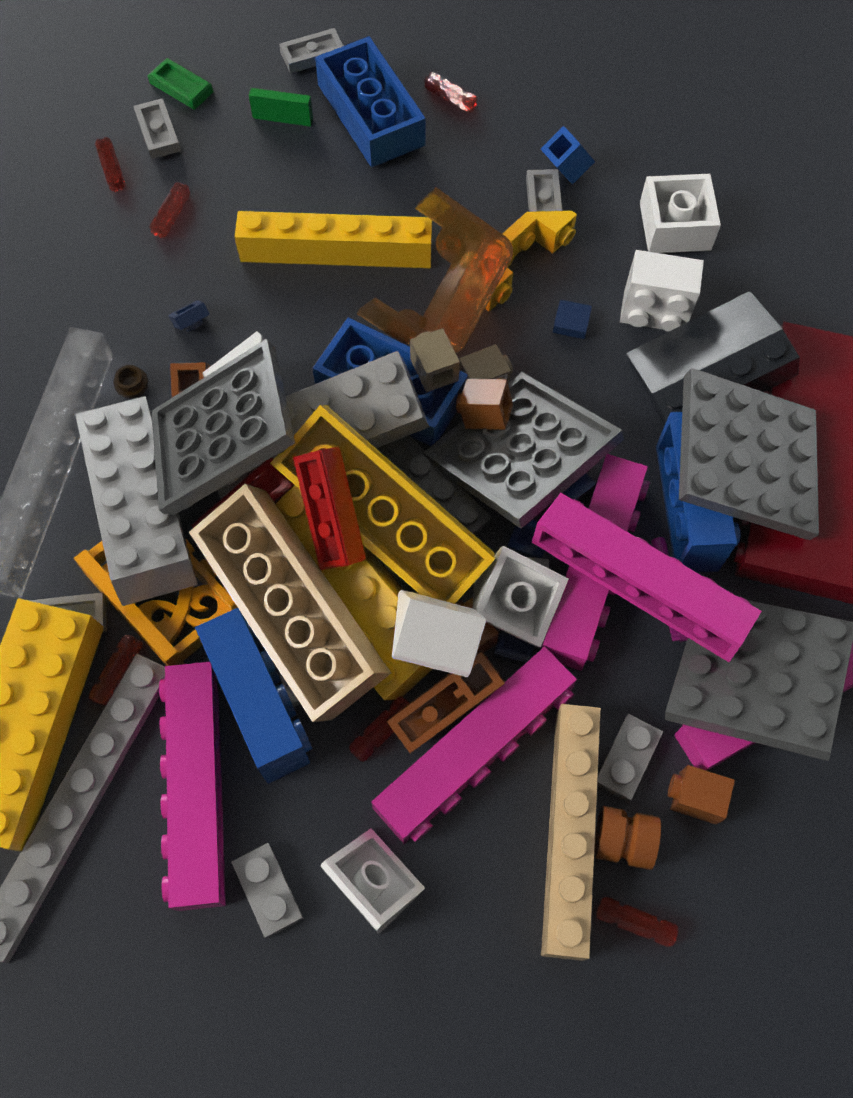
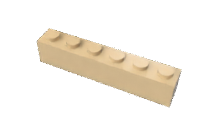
[541,704,601,961]

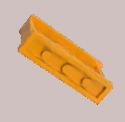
[74,538,242,666]

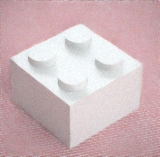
[640,174,721,253]
[620,250,704,332]

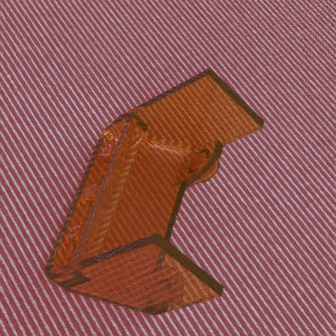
[357,188,513,353]

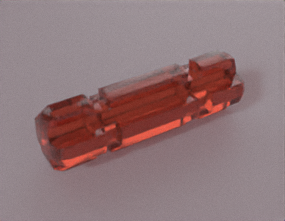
[424,72,478,113]
[95,137,126,192]
[149,182,190,238]
[89,635,143,706]
[349,696,410,762]
[597,897,678,947]

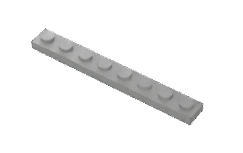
[0,654,165,963]

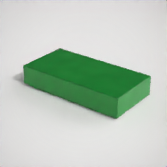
[147,58,213,110]
[248,88,313,127]

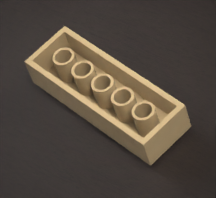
[189,484,391,722]

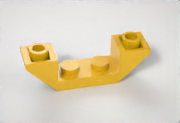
[482,211,577,311]

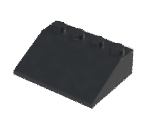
[626,291,800,426]

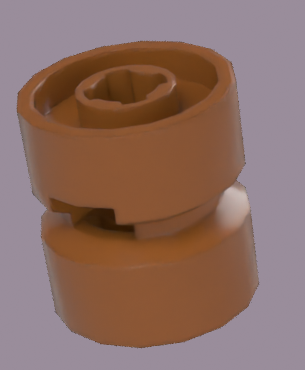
[594,806,661,870]

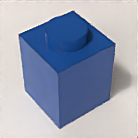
[541,126,595,184]

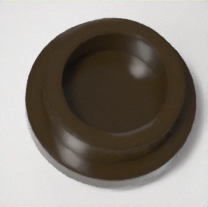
[113,365,148,398]

